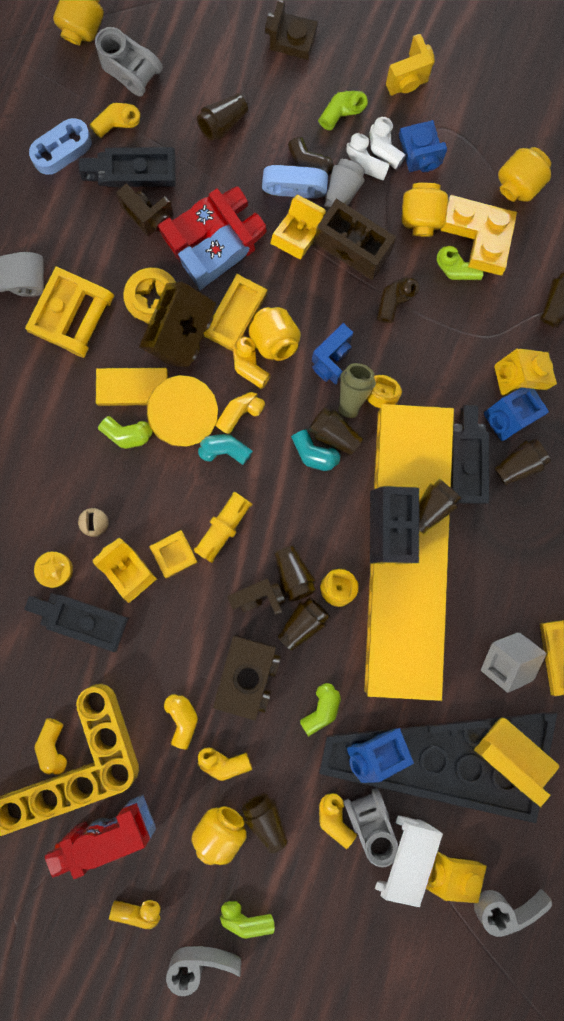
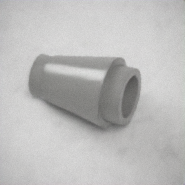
[324,159,365,211]

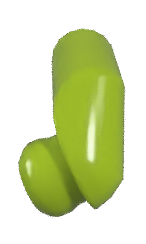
[318,91,368,130]
[437,246,483,280]
[98,416,153,449]
[299,683,341,737]
[220,901,275,939]

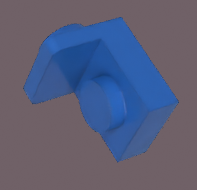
[399,120,447,172]
[312,323,354,385]
[484,388,549,441]
[347,728,414,783]

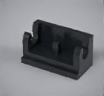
[370,486,419,564]

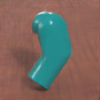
[291,429,340,471]
[198,434,253,465]

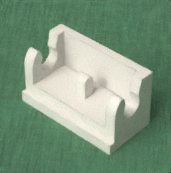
[375,816,443,907]

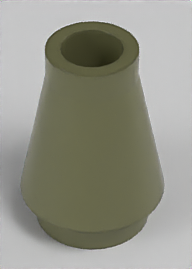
[338,363,376,418]

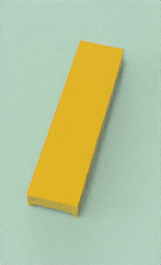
[364,404,454,701]

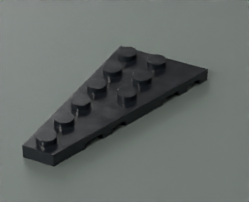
[319,712,558,823]

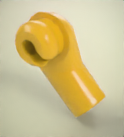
[89,103,141,138]
[233,337,271,389]
[215,392,265,434]
[164,694,198,750]
[35,718,67,775]
[198,747,252,781]
[319,793,357,849]
[109,900,161,929]

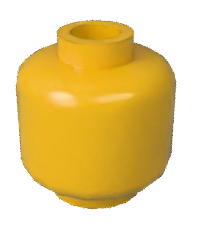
[53,0,104,46]
[498,147,551,202]
[401,183,448,237]
[249,307,301,361]
[191,806,247,865]

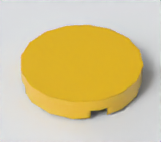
[147,375,218,447]

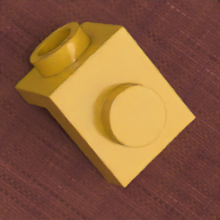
[386,34,435,96]
[270,195,326,260]
[494,348,557,395]
[93,538,157,603]
[426,851,487,903]

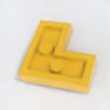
[441,195,517,276]

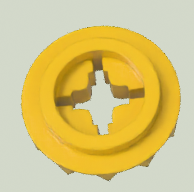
[124,268,176,324]

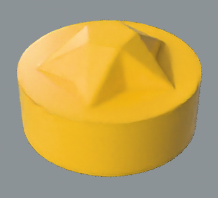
[367,375,402,408]
[34,552,73,588]
[320,569,358,607]

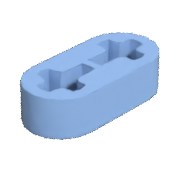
[29,118,92,175]
[262,165,328,198]

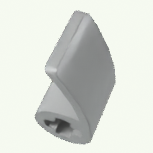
[0,252,44,297]
[474,889,553,937]
[166,946,242,996]

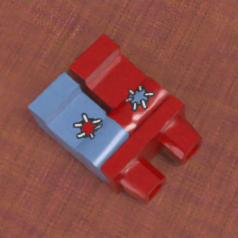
[158,186,267,290]
[45,795,156,880]

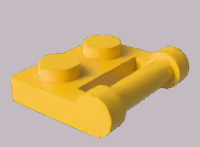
[25,266,115,358]

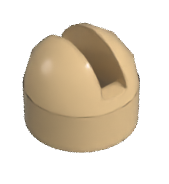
[78,508,109,537]

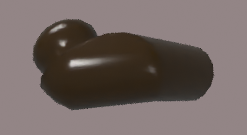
[288,137,334,176]
[377,278,420,323]

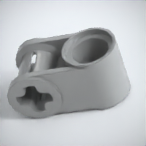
[95,27,163,96]
[343,787,399,867]

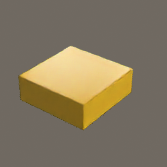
[149,530,198,578]

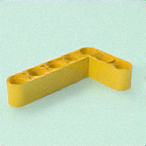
[0,684,139,836]

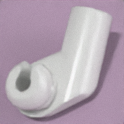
[369,117,406,170]
[346,133,389,180]

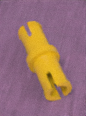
[194,492,253,563]

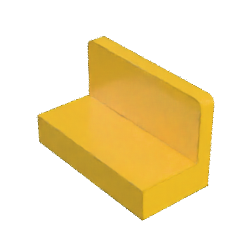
[474,717,559,807]

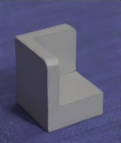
[481,633,546,693]

